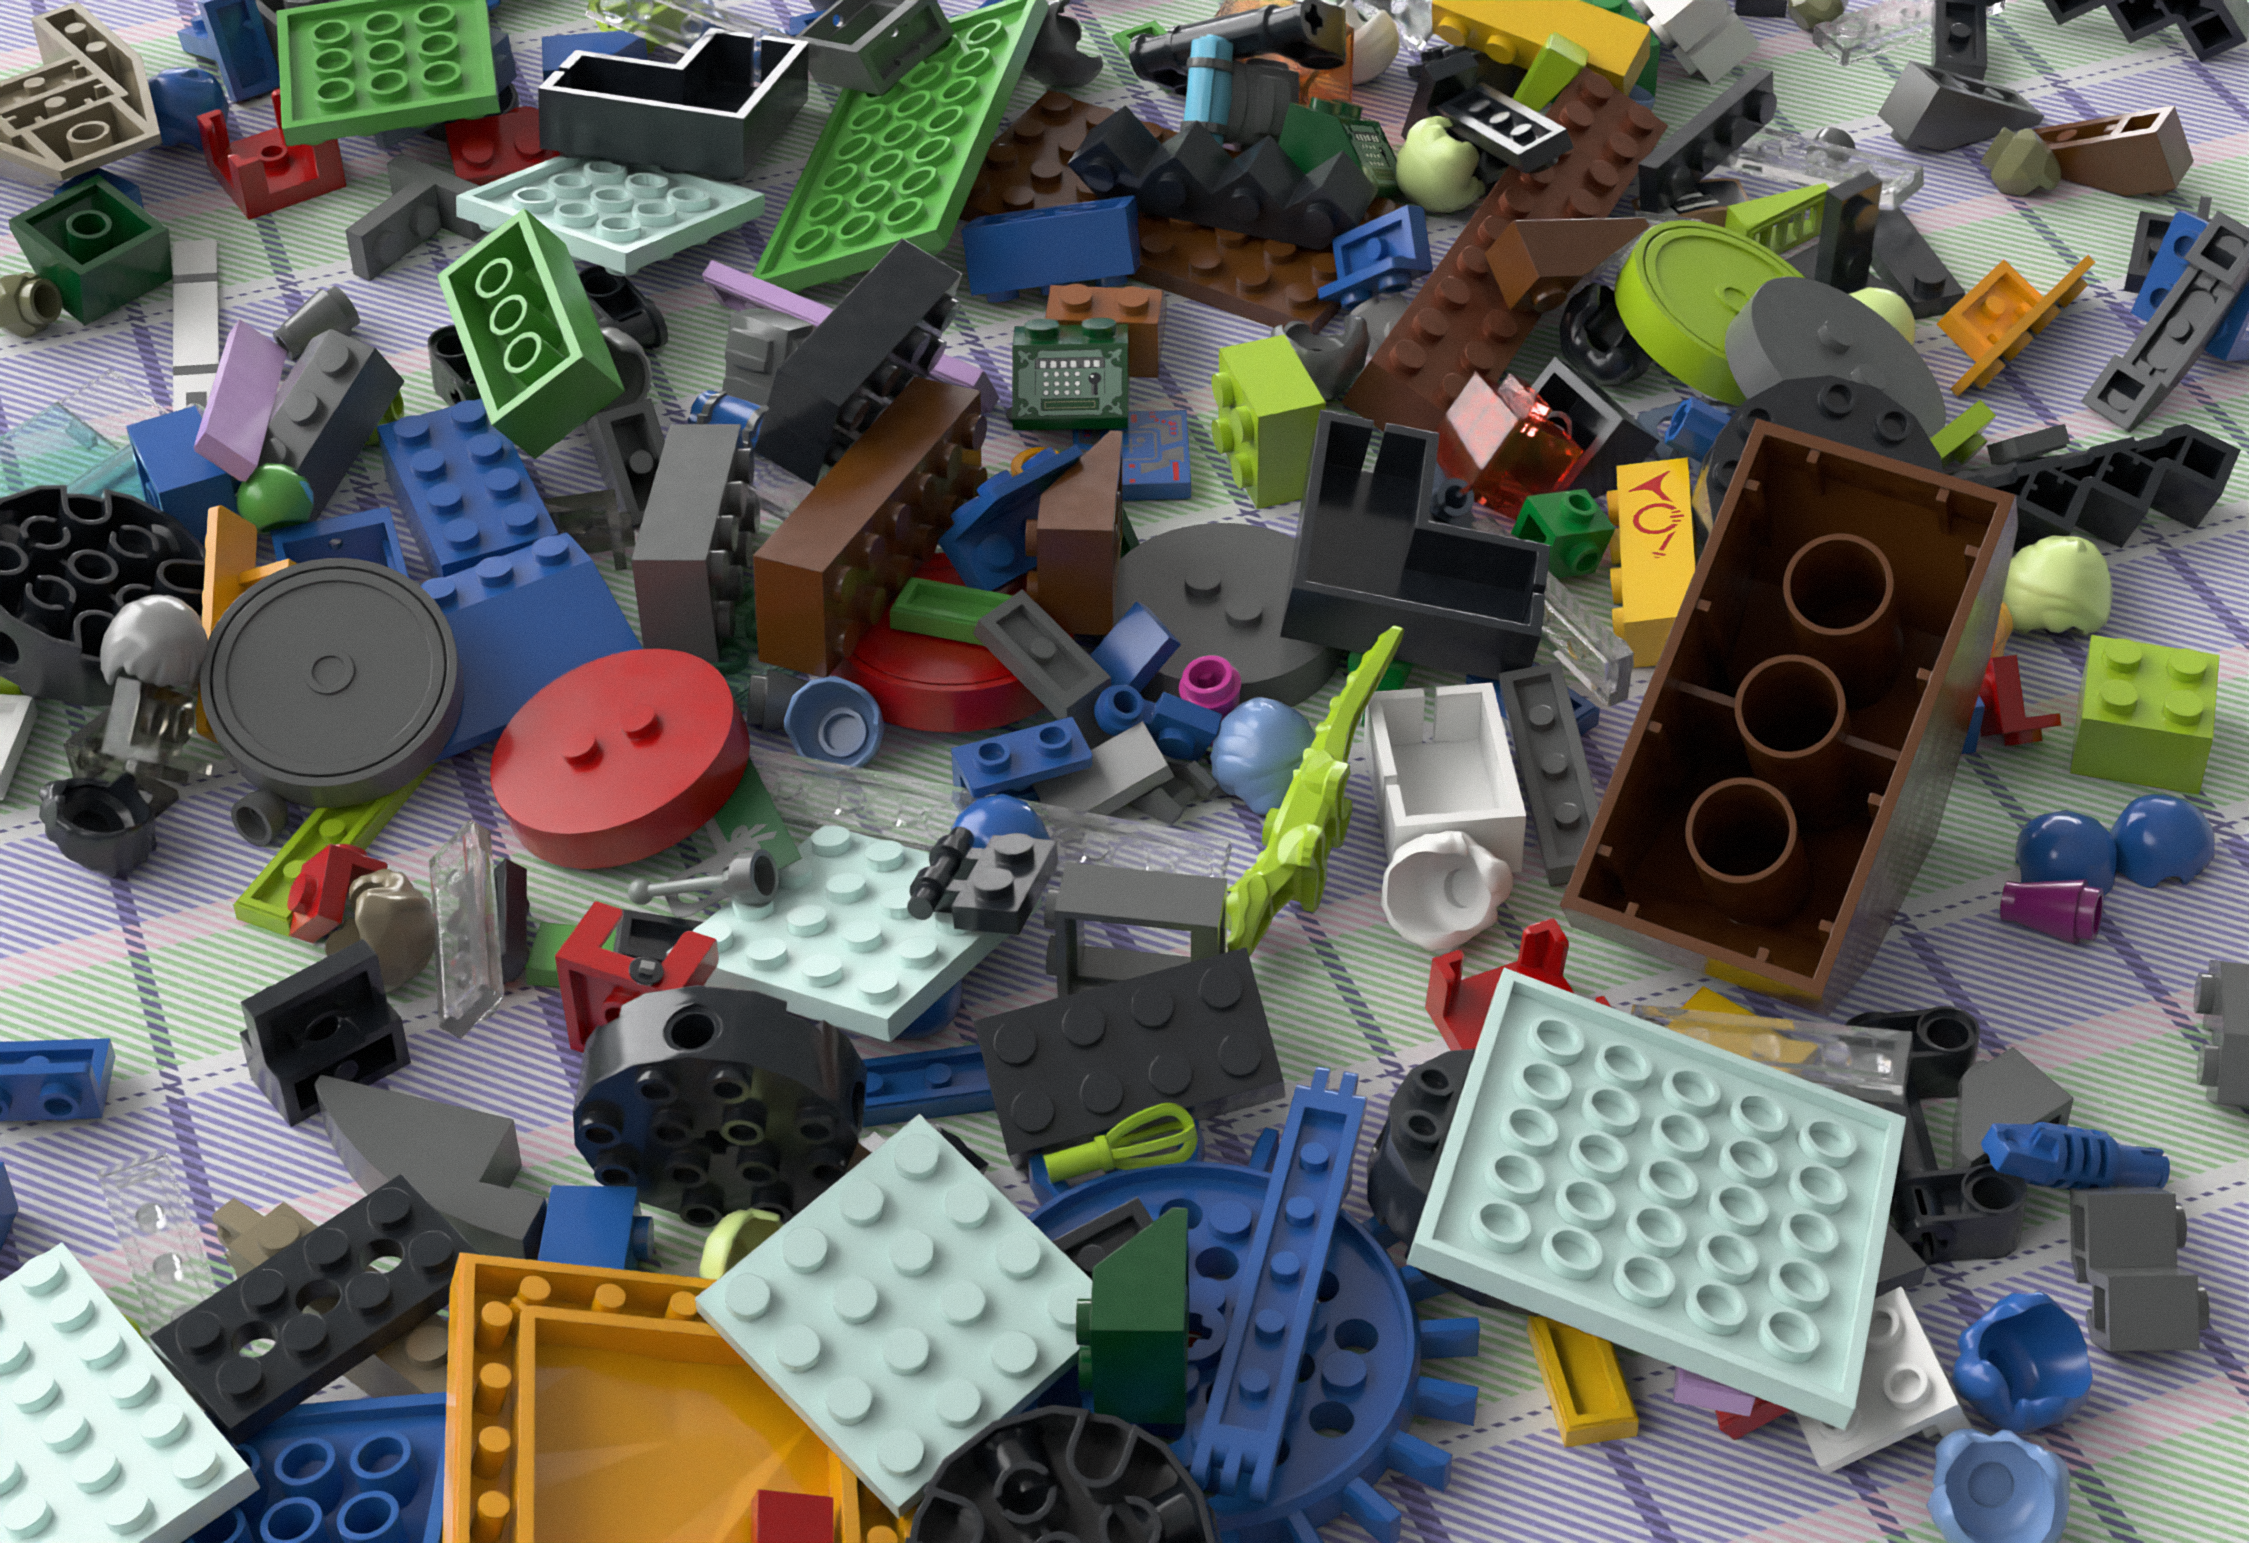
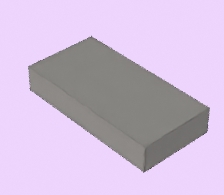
[1032,721,1174,840]

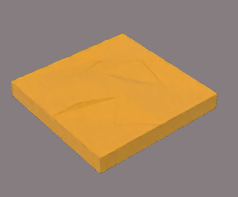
[443,1253,917,1543]

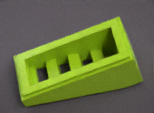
[1512,32,1589,113]
[1725,183,1830,255]

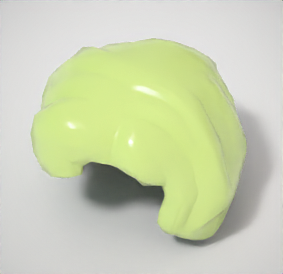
[1396,116,1485,213]
[2003,536,2113,636]

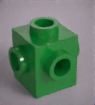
[1509,489,1616,580]

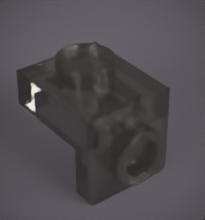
[543,489,636,571]

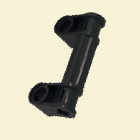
[1129,0,1346,97]
[427,265,668,407]
[1839,1006,2027,1266]

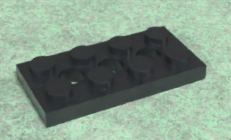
[149,1174,481,1446]

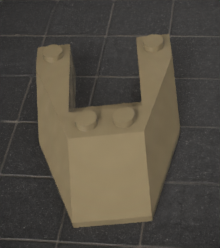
[0,1,162,186]

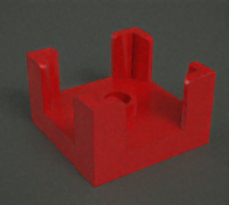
[196,89,347,220]
[555,901,719,1053]
[1425,917,1612,1051]

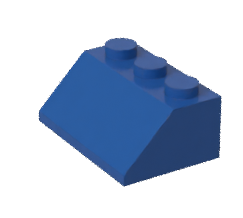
[961,195,1140,302]

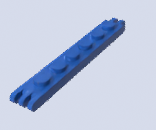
[1190,1066,1367,1504]

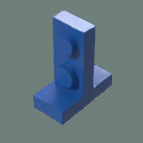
[177,0,280,102]

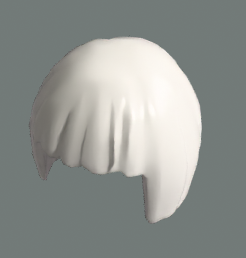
[1324,0,1400,85]

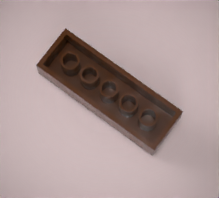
[753,376,988,678]

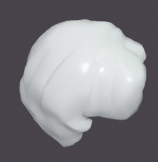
[1380,830,1514,955]

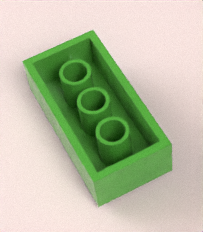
[437,208,625,459]

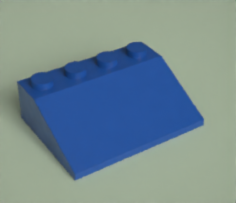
[421,532,643,764]
[181,1392,447,1543]

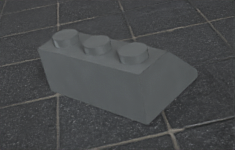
[255,329,405,523]

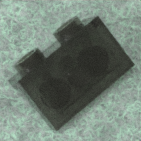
[101,677,213,785]

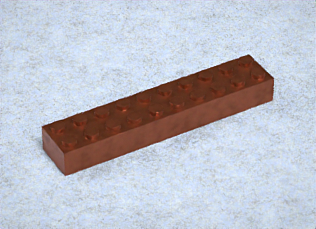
[1341,66,1669,464]

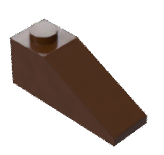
[2033,105,2194,196]
[1485,217,1650,312]

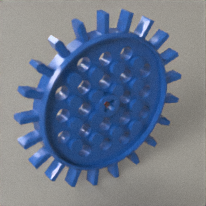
[1020,1119,1480,1543]

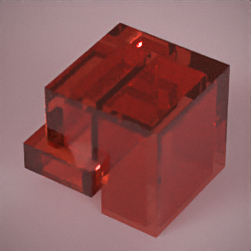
[1434,372,1584,521]

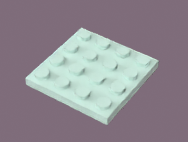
[456,155,765,276]
[666,825,1042,1042]
[695,1114,1092,1519]

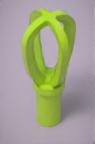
[1043,1103,1197,1184]

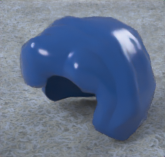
[147,67,229,152]
[1951,1290,2093,1435]

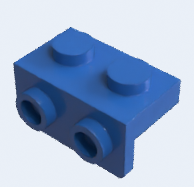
[1318,205,1433,310]
[951,717,1093,813]
[0,1038,116,1122]

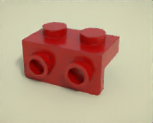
[445,106,560,186]

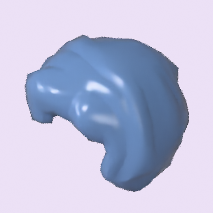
[1210,697,1316,815]
[1926,1428,2070,1543]

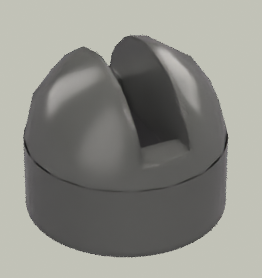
[231,789,289,846]

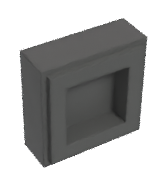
[1986,424,2070,465]

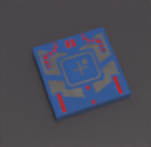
[1072,410,1191,501]

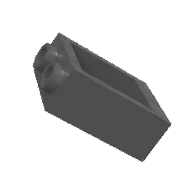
[793,0,955,95]
[1044,862,1227,998]

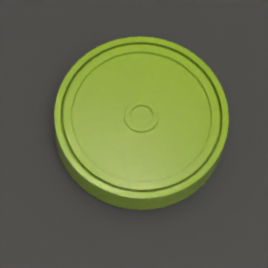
[1614,220,1805,407]

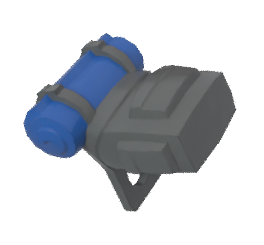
[687,308,813,460]

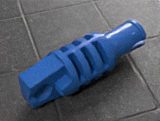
[1981,1122,2170,1190]

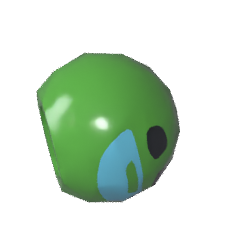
[236,463,314,535]

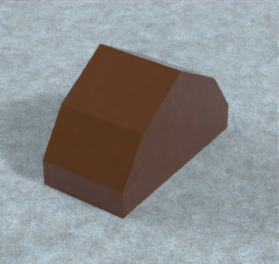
[1560,418,2018,1017]

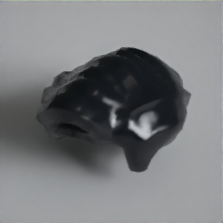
[39,772,157,879]

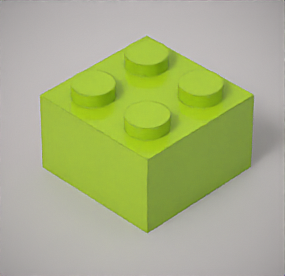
[1211,334,1326,509]
[2070,635,2220,795]

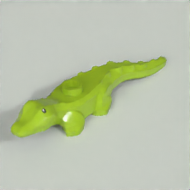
[1227,625,1404,957]

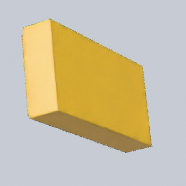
[1527,1316,1639,1448]

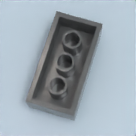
[631,424,760,662]

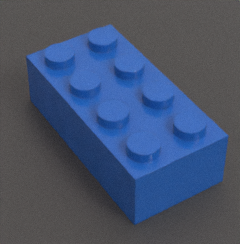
[376,398,559,579]

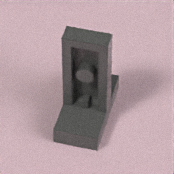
[345,153,487,281]

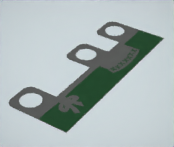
[664,756,802,918]

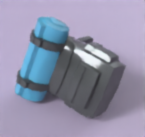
[1180,34,1299,152]

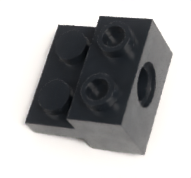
[239,939,411,1127]

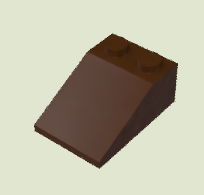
[1025,431,1123,635]

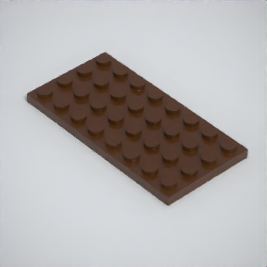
[959,90,1404,335]

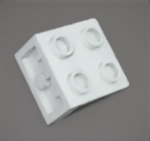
[1794,1286,1974,1473]

